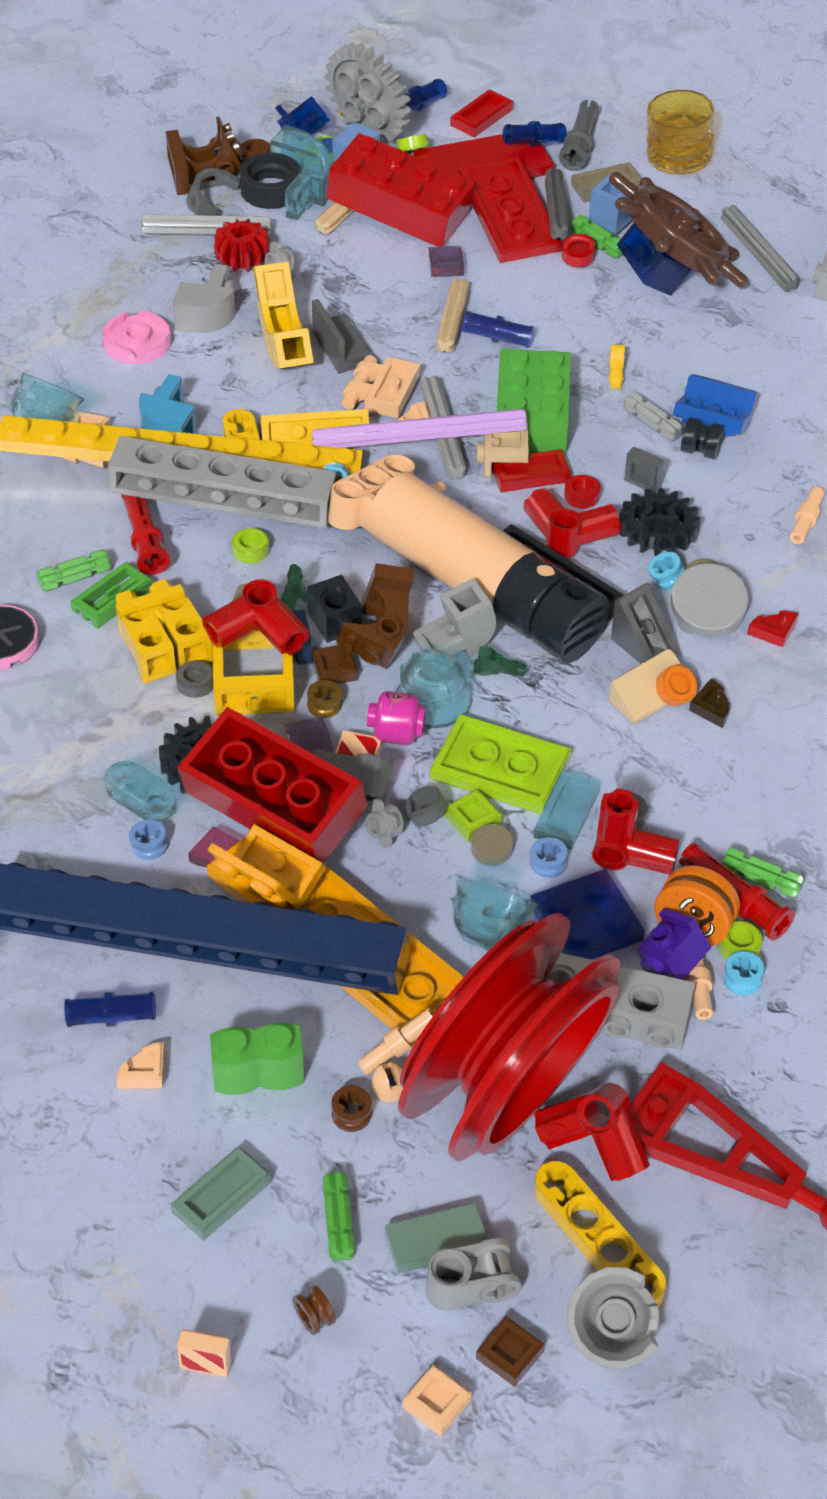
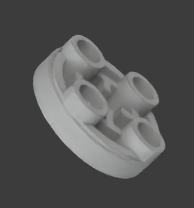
[671,563,748,636]

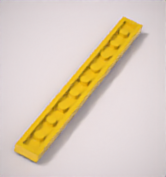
[0,415,363,482]

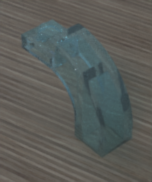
[270,125,331,220]

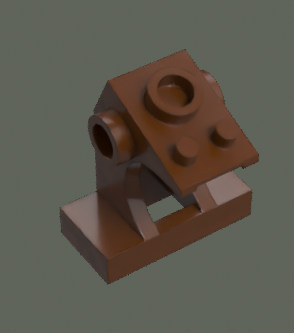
[165,117,244,195]
[336,563,414,669]

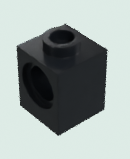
[307,574,362,643]

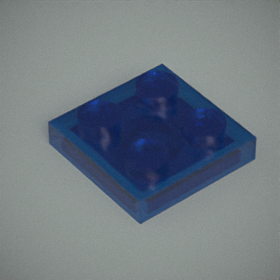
[529,869,645,960]

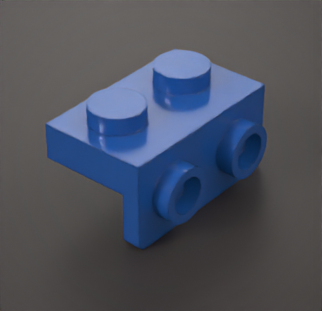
[672,374,757,436]

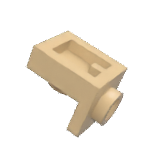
[477,428,529,477]

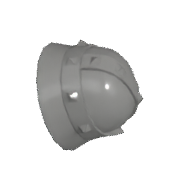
[567,1267,660,1369]

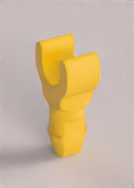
[608,345,625,389]

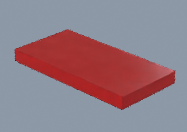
[413,129,554,178]
[458,156,563,263]

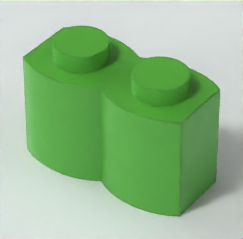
[210,1023,304,1095]

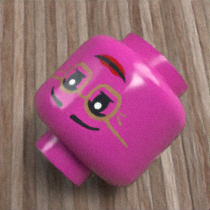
[367,691,426,746]

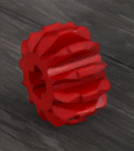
[213,219,270,272]

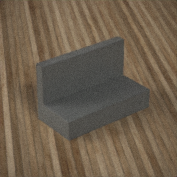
[312,299,371,374]

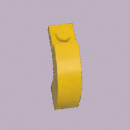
[253,261,314,369]

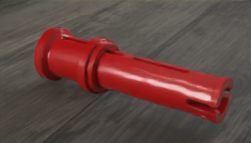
[121,494,171,575]
[679,843,795,941]

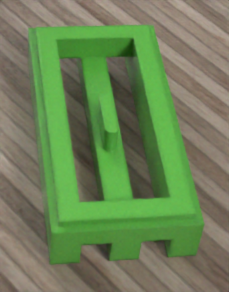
[71,562,153,629]

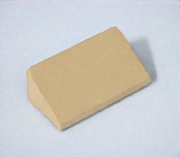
[609,649,681,725]

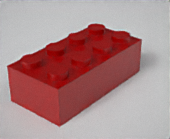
[326,133,475,248]
[177,706,368,864]

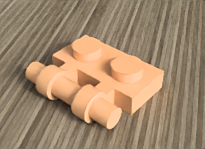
[341,355,421,418]

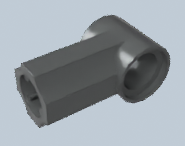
[314,749,393,802]

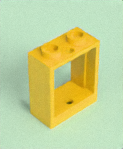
[213,630,295,715]

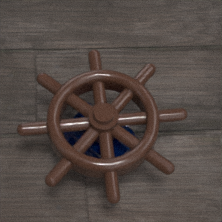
[609,172,748,296]

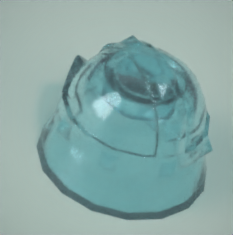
[10,373,85,422]
[396,648,473,729]
[450,874,538,951]

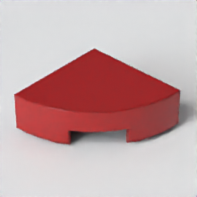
[747,611,799,647]

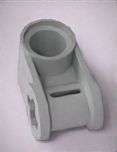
[426,1238,522,1311]

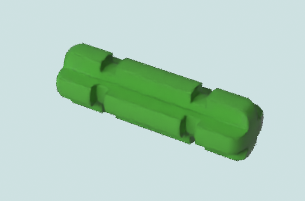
[571,215,626,259]
[37,549,111,591]
[722,847,804,898]
[323,1172,355,1261]

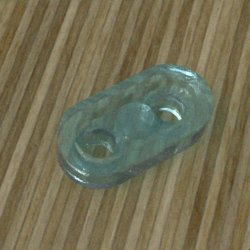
[104,761,177,822]

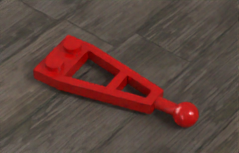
[629,1062,827,1230]

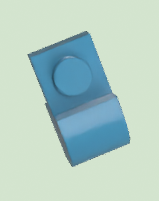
[139,374,197,434]

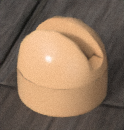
[372,1062,403,1102]

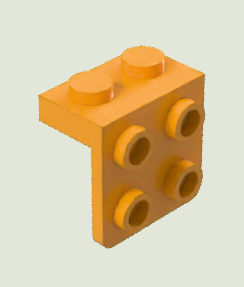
[207,824,327,909]

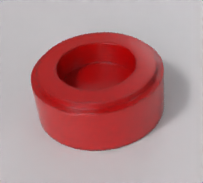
[564,474,601,509]

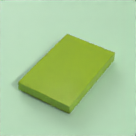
[430,714,572,815]

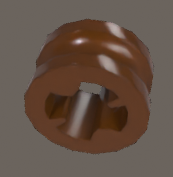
[331,1085,372,1132]
[292,1284,336,1336]

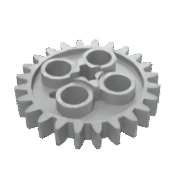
[324,42,412,143]

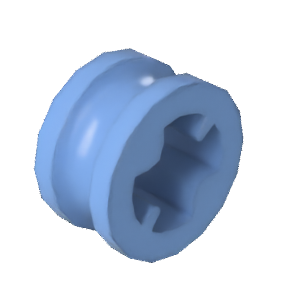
[129,819,169,860]
[530,837,568,878]

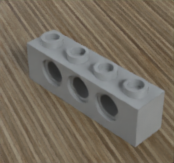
[546,953,695,1050]

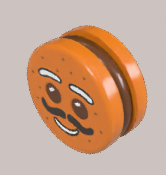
[654,866,740,947]

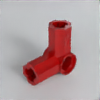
[523,487,621,558]
[202,579,309,656]
[591,788,680,875]
[534,1082,650,1181]

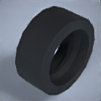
[240,152,301,209]

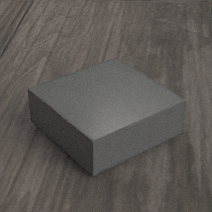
[624,446,665,494]

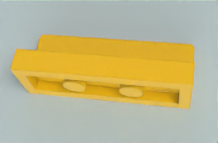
[260,409,370,447]

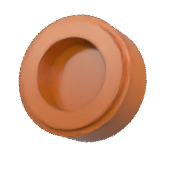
[656,665,698,706]

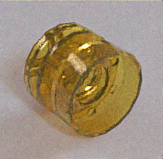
[647,89,714,175]

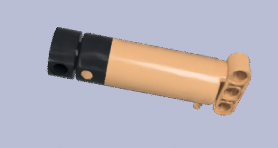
[327,455,610,663]

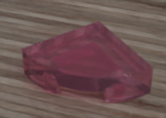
[188,826,240,867]

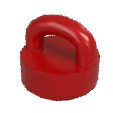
[561,234,595,268]

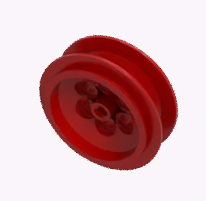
[398,913,620,1161]

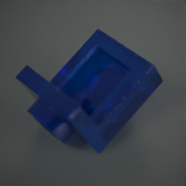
[275,96,330,143]

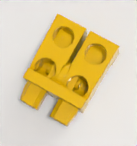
[115,579,213,684]

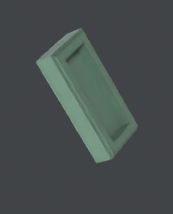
[171,1146,271,1241]
[385,1203,488,1274]

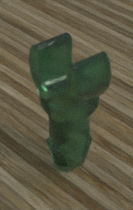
[280,564,307,612]
[473,646,526,676]

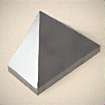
[611,583,680,664]

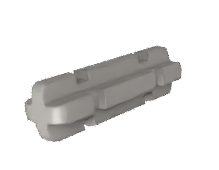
[624,392,684,441]

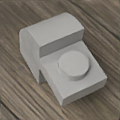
[173,264,236,333]
[412,578,496,667]

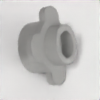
[265,242,294,273]
[366,798,403,848]

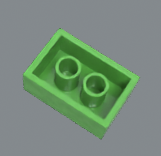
[497,349,571,455]

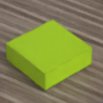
[444,789,502,842]

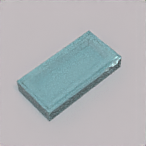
[533,770,601,850]

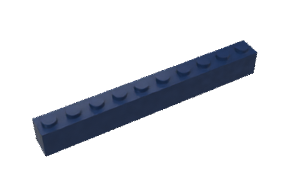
[0,862,410,995]

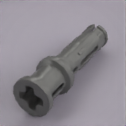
[559,100,599,171]

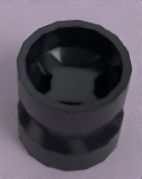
[680,417,725,460]

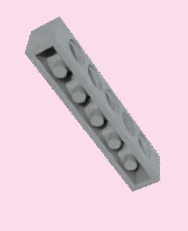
[108,436,336,528]

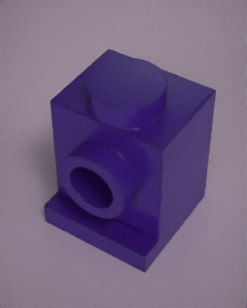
[636,908,711,980]

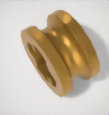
[307,680,343,718]

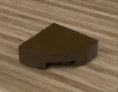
[689,678,729,728]

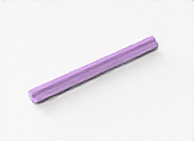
[312,409,527,448]

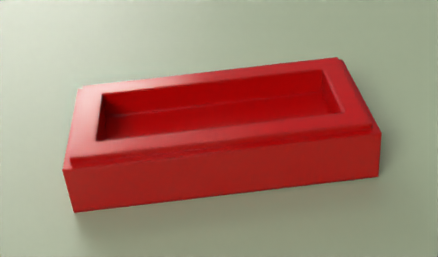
[450,89,513,138]
[491,449,571,493]

